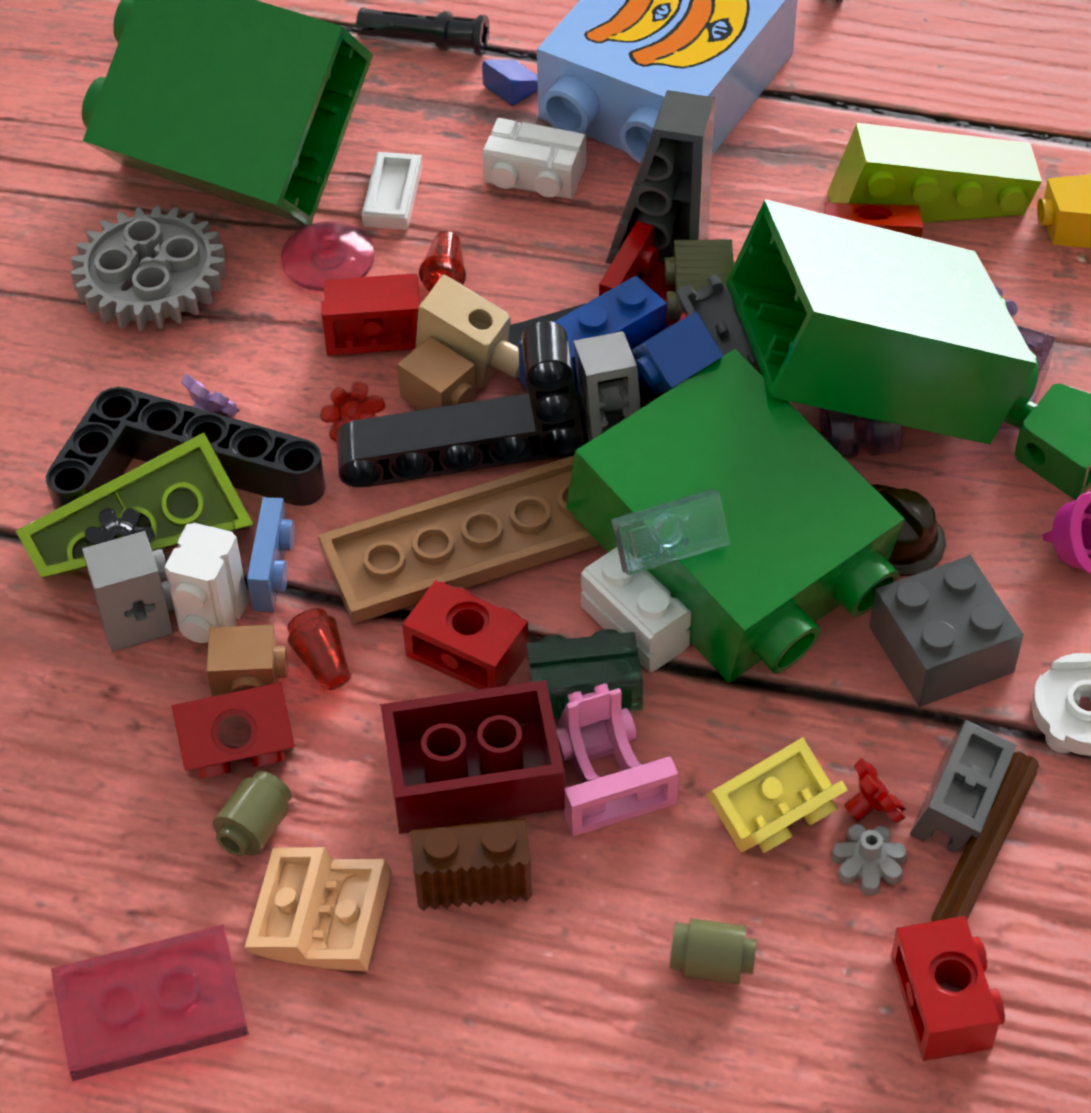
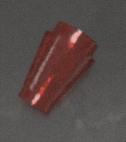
[419,231,466,292]
[287,608,351,691]

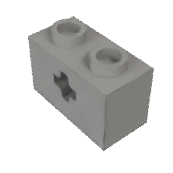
[573,331,641,441]
[82,531,175,652]

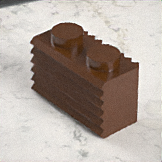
[411,819,532,911]

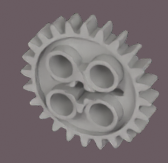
[71,205,227,330]

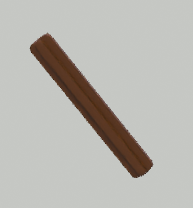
[931,751,1039,922]

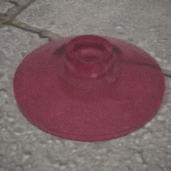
[281,221,375,291]

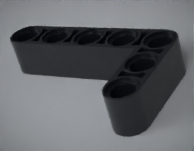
[336,321,584,488]
[46,387,326,510]

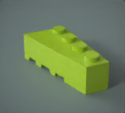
[827,123,1042,223]
[16,433,254,579]

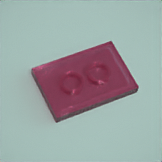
[51,925,249,1081]

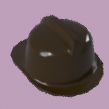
[872,484,946,576]

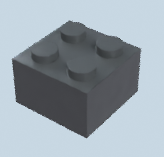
[869,555,1023,707]

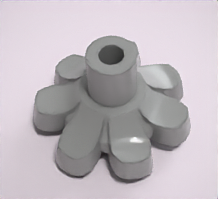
[831,824,907,896]

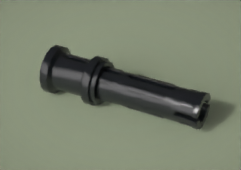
[356,7,490,55]

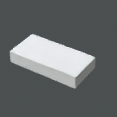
[361,152,423,230]

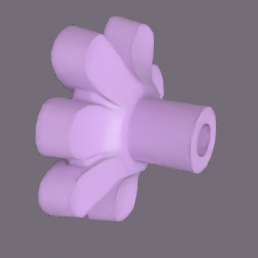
[181,374,240,417]

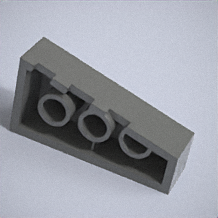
[605,90,715,264]

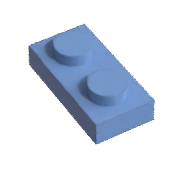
[247,497,295,612]

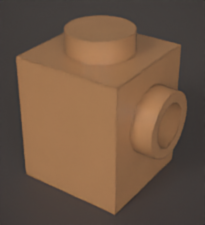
[397,337,477,410]
[207,624,288,696]

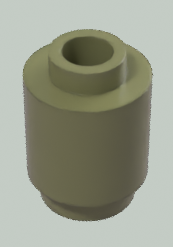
[213,771,292,856]
[670,918,757,985]

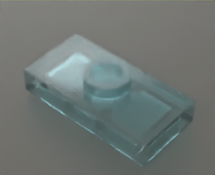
[611,489,730,575]

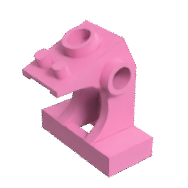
[556,683,679,837]

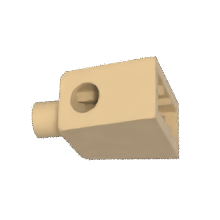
[416,274,520,389]

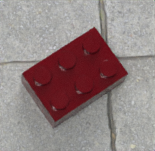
[380,680,565,834]

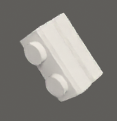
[483,118,586,199]
[165,522,249,643]
[581,546,691,673]

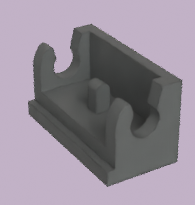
[676,275,762,375]
[910,720,1017,852]

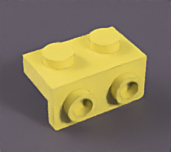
[706,737,848,853]

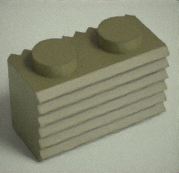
[664,239,734,322]

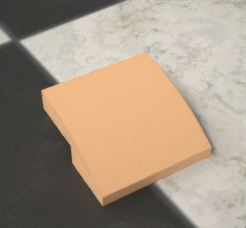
[245,847,392,971]

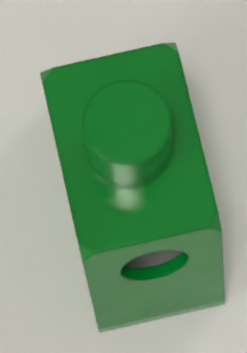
[1004,383,1091,500]

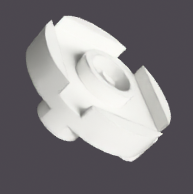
[1031,653,1091,756]

